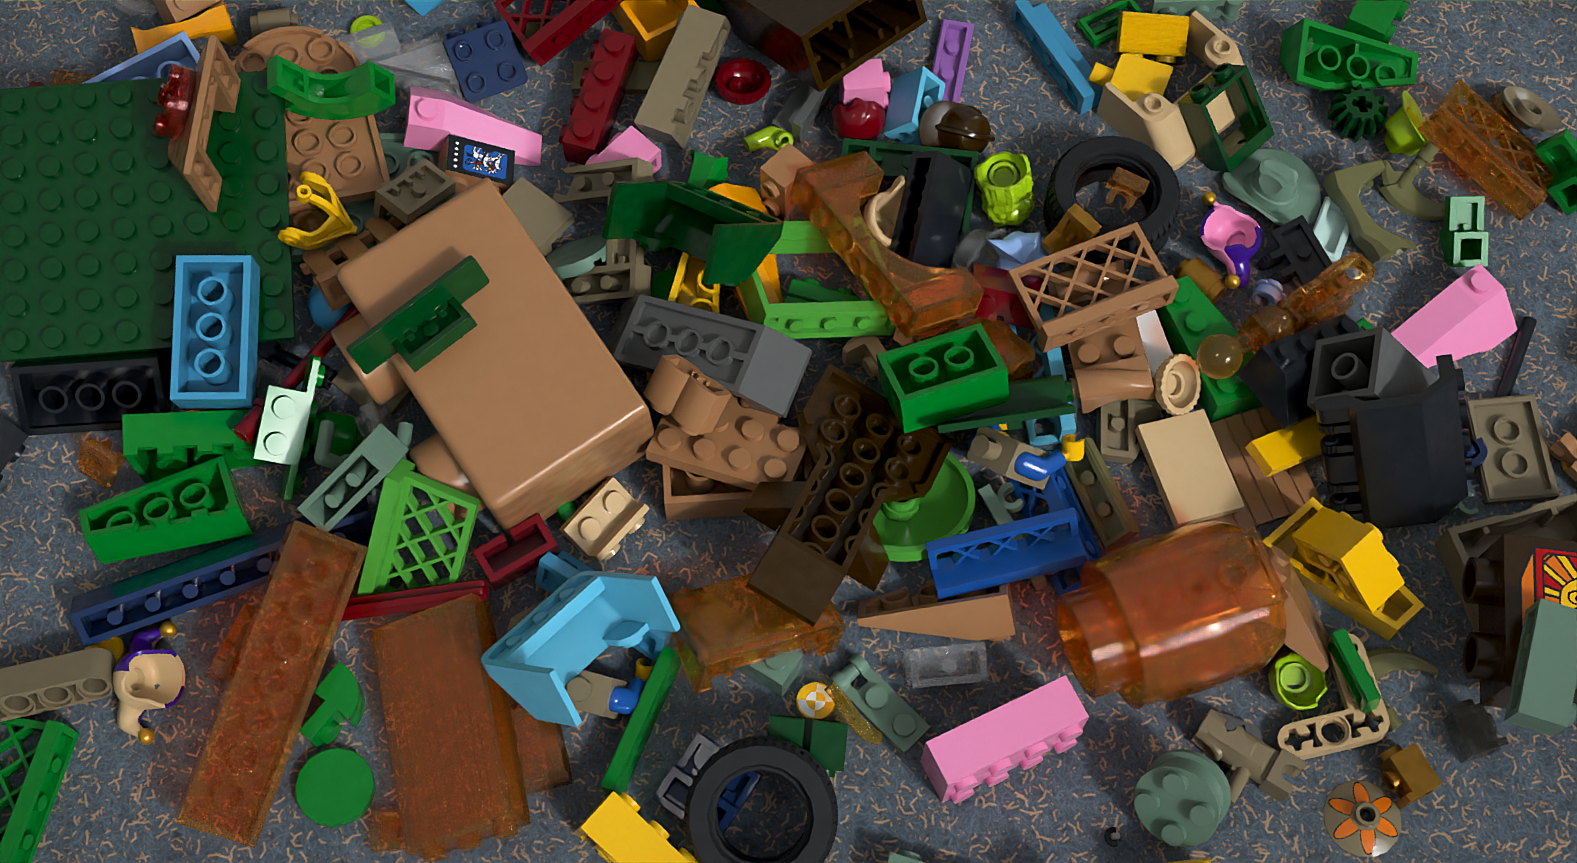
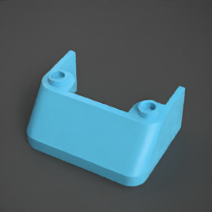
[481,571,681,727]

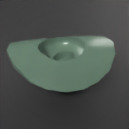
[1222,148,1321,226]

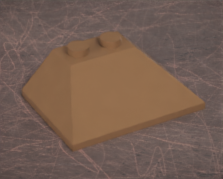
[168,35,241,212]

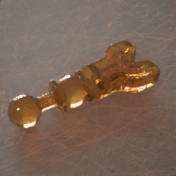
[1196,253,1376,380]

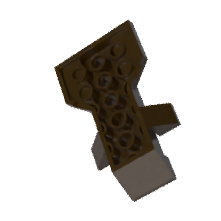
[743,363,954,627]

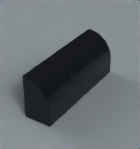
[885,151,973,296]

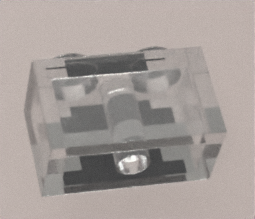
[901,641,989,688]

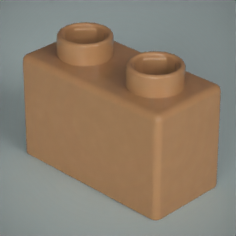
[331,177,655,538]

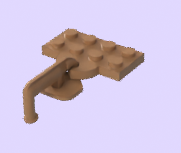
[646,384,809,491]

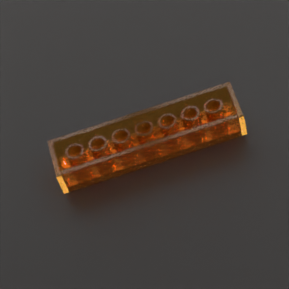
[172,520,368,848]

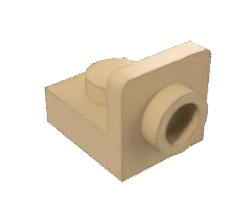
[842,336,886,382]

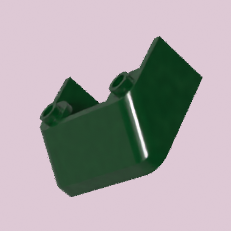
[602,181,784,287]

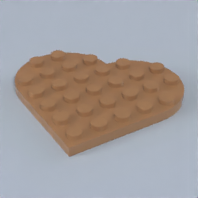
[231,26,391,215]

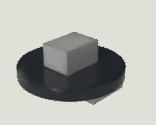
[1104,827,1120,847]

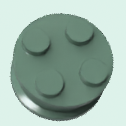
[1134,749,1231,847]

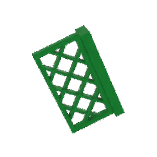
[0,718,80,863]

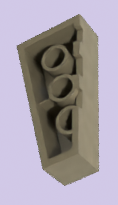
[634,4,731,150]

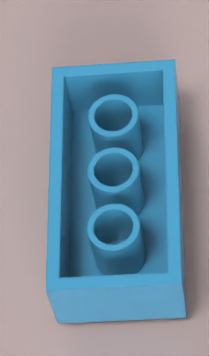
[170,255,260,409]

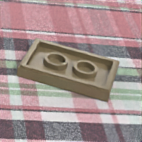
[1464,394,1560,505]

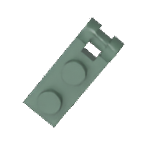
[1147,0,1244,23]
[828,653,931,756]

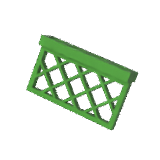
[357,458,481,623]

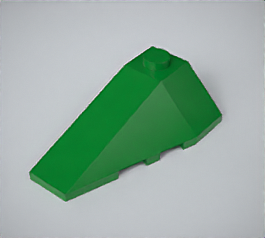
[1279,18,1419,91]

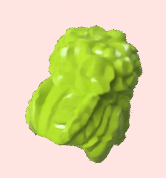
[974,151,1035,227]

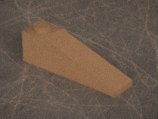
[857,579,1016,641]

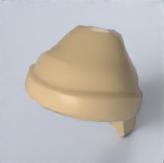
[862,175,905,250]

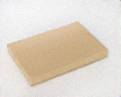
[1135,409,1245,529]

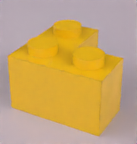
[1292,506,1405,613]

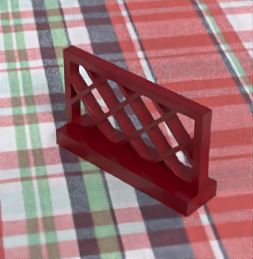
[493,0,624,67]

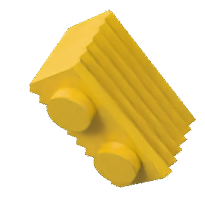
[1115,11,1190,64]

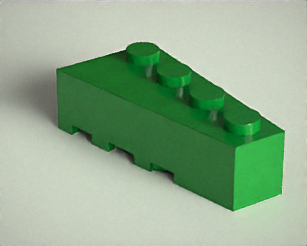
[1155,276,1263,423]
[122,409,276,483]
[78,455,253,564]

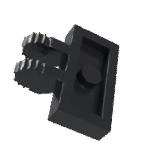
[1256,215,1337,292]

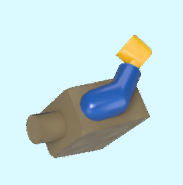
[967,424,1084,490]
[565,658,654,720]

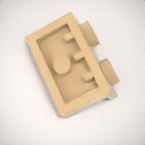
[559,477,650,562]

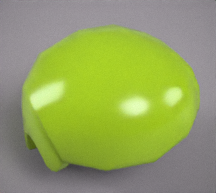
[1268,651,1328,710]

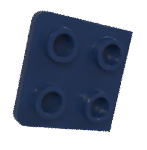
[441,17,528,103]

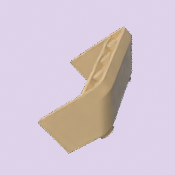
[1096,10,1244,171]

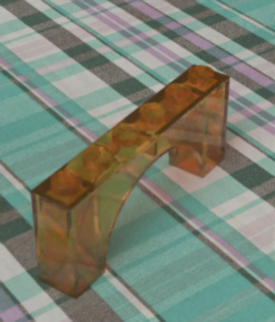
[790,151,985,338]

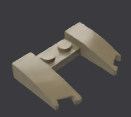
[553,157,653,305]

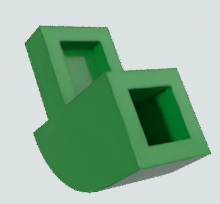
[1534,128,1577,215]

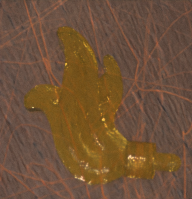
[824,682,883,745]

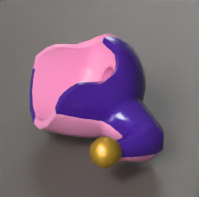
[1200,191,1262,289]

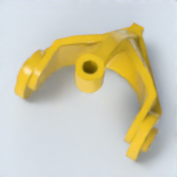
[278,171,358,250]

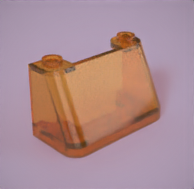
[668,573,845,694]

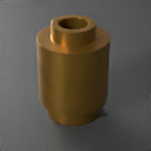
[1174,256,1227,304]

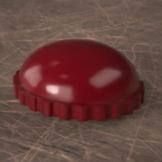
[714,58,772,105]

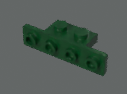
[346,255,489,374]

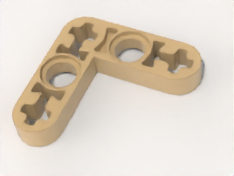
[1276,633,1390,760]

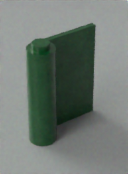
[936,374,1076,433]

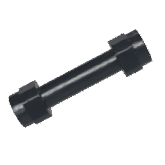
[257,341,338,390]

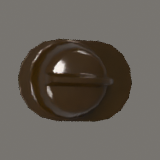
[919,101,995,154]

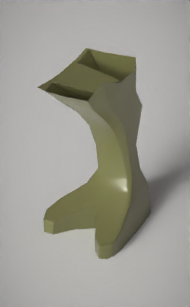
[1323,160,1417,267]

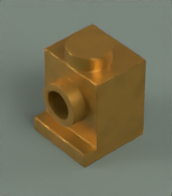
[1379,743,1443,810]

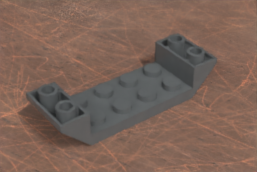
[605,294,813,418]

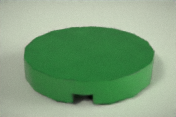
[295,748,376,828]

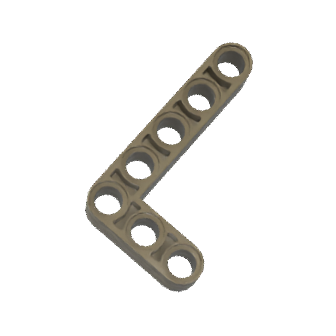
[0,647,115,722]

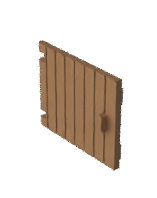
[1141,406,1323,550]

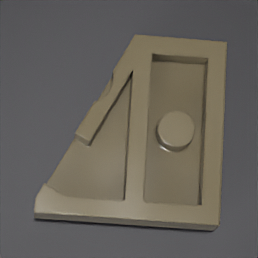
[1096,398,1163,464]

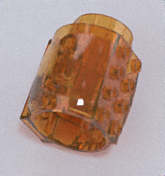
[1055,520,1288,709]

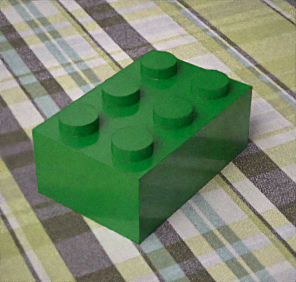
[876,323,1010,434]

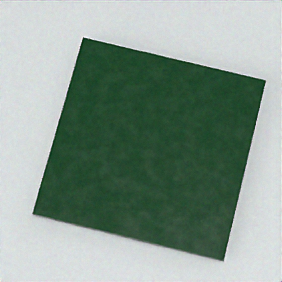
[0,71,296,363]

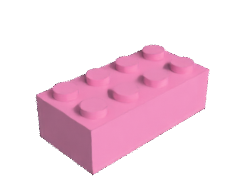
[920,675,1089,804]

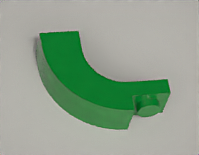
[267,55,396,120]

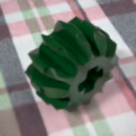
[1328,84,1388,143]

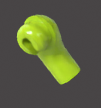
[742,126,794,153]

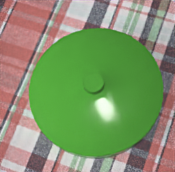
[873,452,976,562]

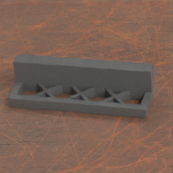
[771,79,840,143]

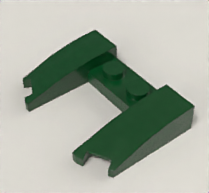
[832,138,980,238]

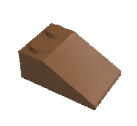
[1229,541,1329,673]

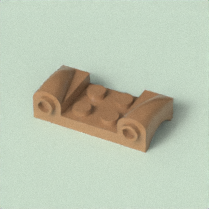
[1047,260,1155,414]

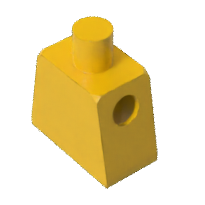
[1088,53,1174,102]

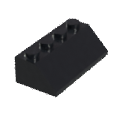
[1237,314,1360,430]
[10,349,171,436]

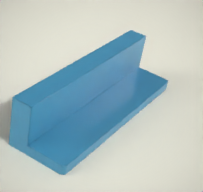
[1011,0,1103,115]

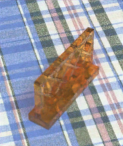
[1418,79,1554,221]

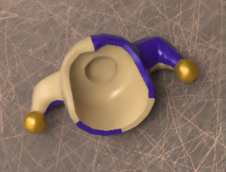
[112,621,185,745]

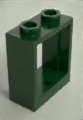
[1177,63,1275,173]

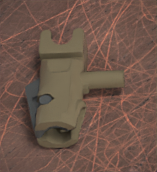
[1191,708,1306,806]

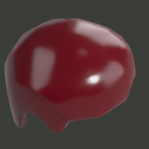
[831,98,886,140]

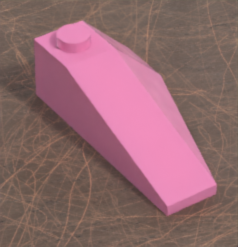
[403,86,542,166]
[1391,263,1518,369]

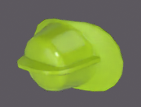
[1384,90,1429,157]

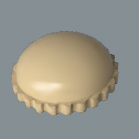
[1153,354,1202,415]

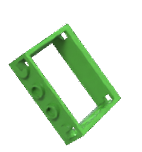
[739,220,902,339]

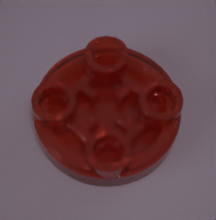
[152,64,196,140]

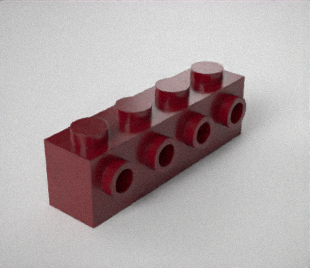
[559,28,638,165]

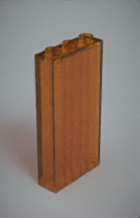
[371,593,531,862]

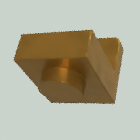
[1041,203,1102,267]

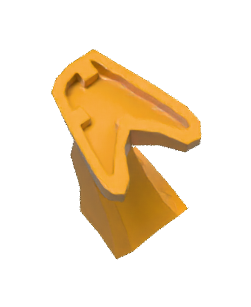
[131,0,239,54]

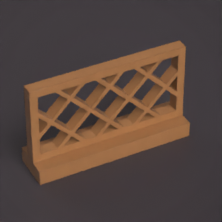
[1007,222,1179,353]

